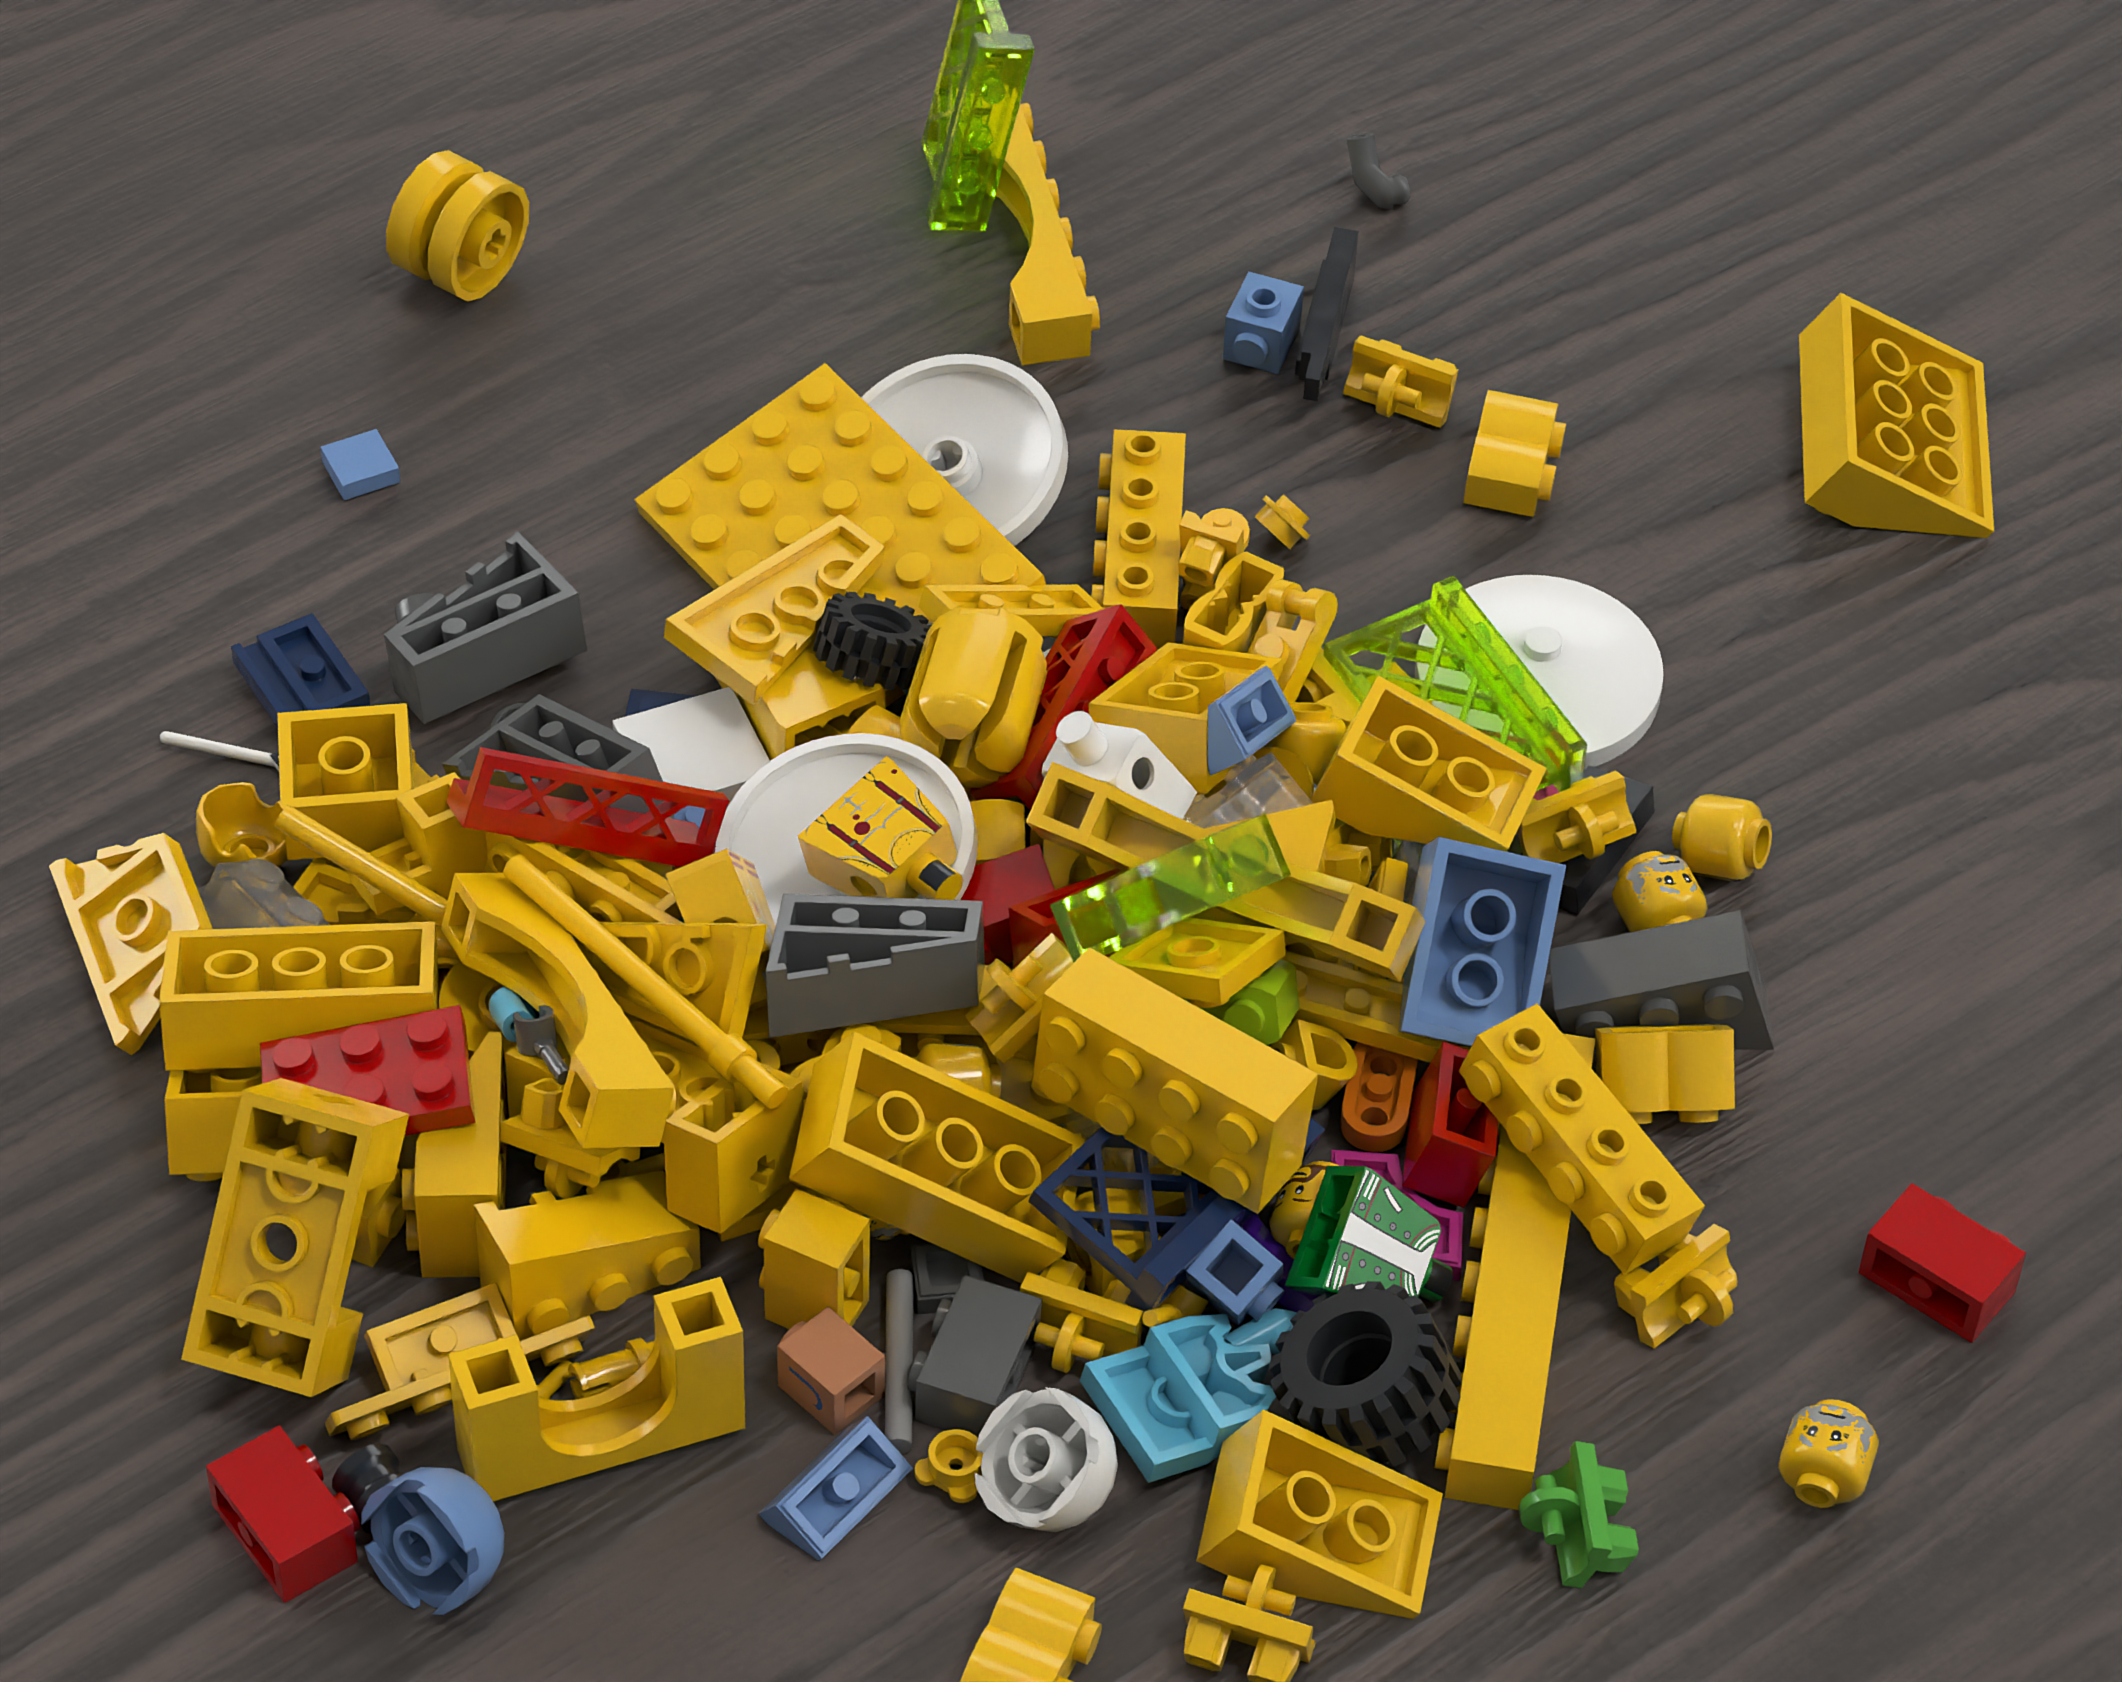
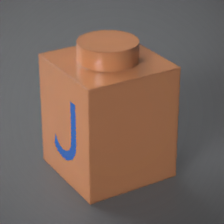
[777,1307,885,1435]

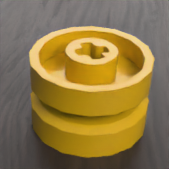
[386,150,529,302]

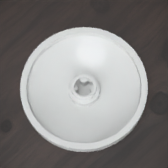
[861,354,1068,546]
[1415,575,1663,773]
[715,733,978,926]

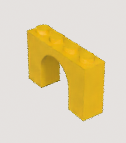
[448,1277,745,1501]

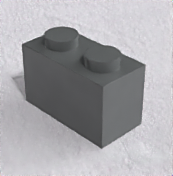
[908,1275,1042,1437]

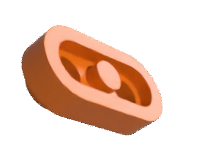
[1340,1042,1418,1152]

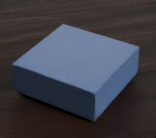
[320,429,400,500]

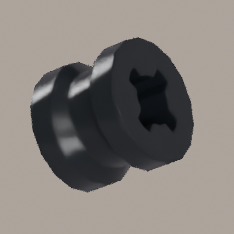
[332,1443,405,1534]

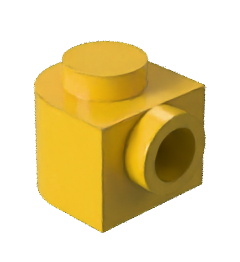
[1269,1019,1358,1110]

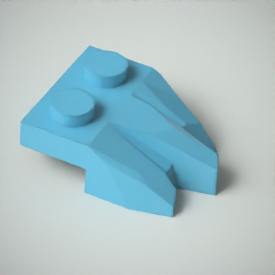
[1080,1314,1276,1483]

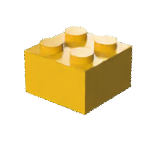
[277,703,414,860]

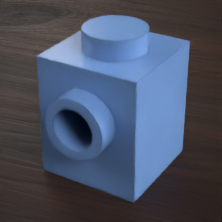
[1223,271,1304,374]
[1186,1219,1285,1328]

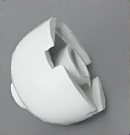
[974,1387,1118,1532]

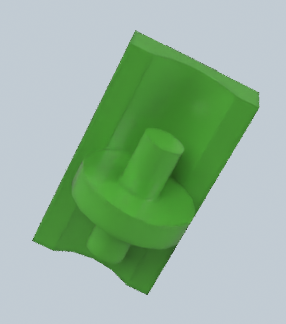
[1518,1441,1639,1588]

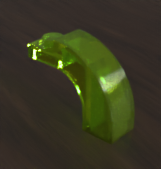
[1050,813,1291,962]

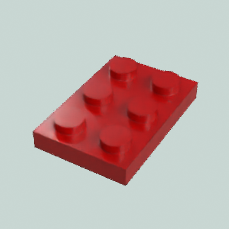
[260,1005,476,1136]

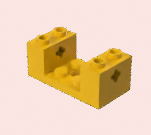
[505,1012,804,1234]
[181,1078,409,1397]

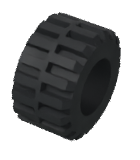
[1269,1281,1462,1467]

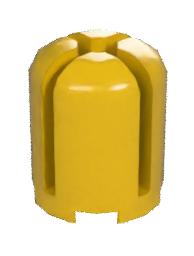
[900,606,1048,788]

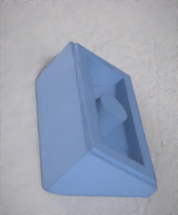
[1208,665,1296,775]
[759,1416,913,1560]

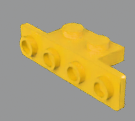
[485,831,683,923]
[325,1283,595,1440]

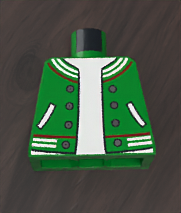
[1285,1165,1453,1303]

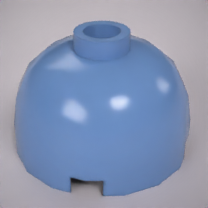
[361,1467,505,1615]

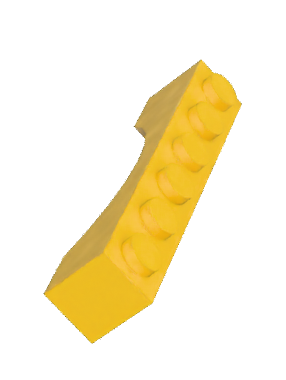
[946,81,1100,366]
[1026,762,1426,982]
[441,873,676,1148]

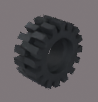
[813,592,932,690]

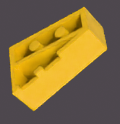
[474,1170,701,1341]

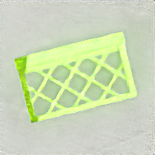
[921,0,1035,231]
[1323,576,1588,792]

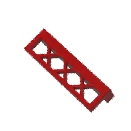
[970,604,1157,811]
[446,747,729,867]

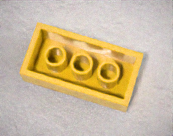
[159,921,439,1073]
[1031,947,1318,1214]
[789,1031,1086,1283]

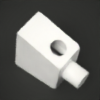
[1042,711,1197,819]

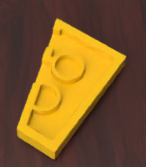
[576,922,767,1041]

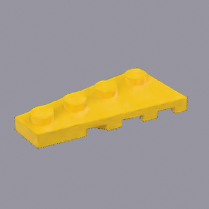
[664,514,885,705]

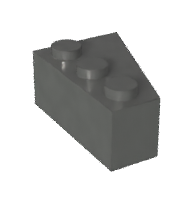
[384,532,588,724]
[442,694,665,813]
[766,894,985,1038]
[1549,910,1774,1049]

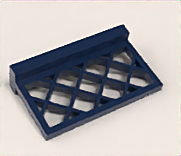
[1028,1117,1325,1313]

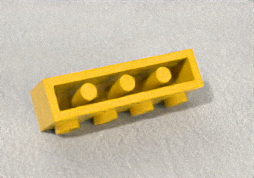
[1091,429,1186,650]
[1458,1003,1705,1275]

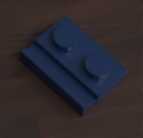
[231,613,370,727]

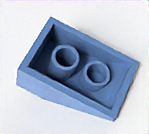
[1399,837,1566,1047]

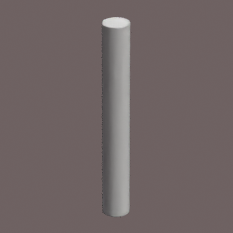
[885,1269,913,1454]

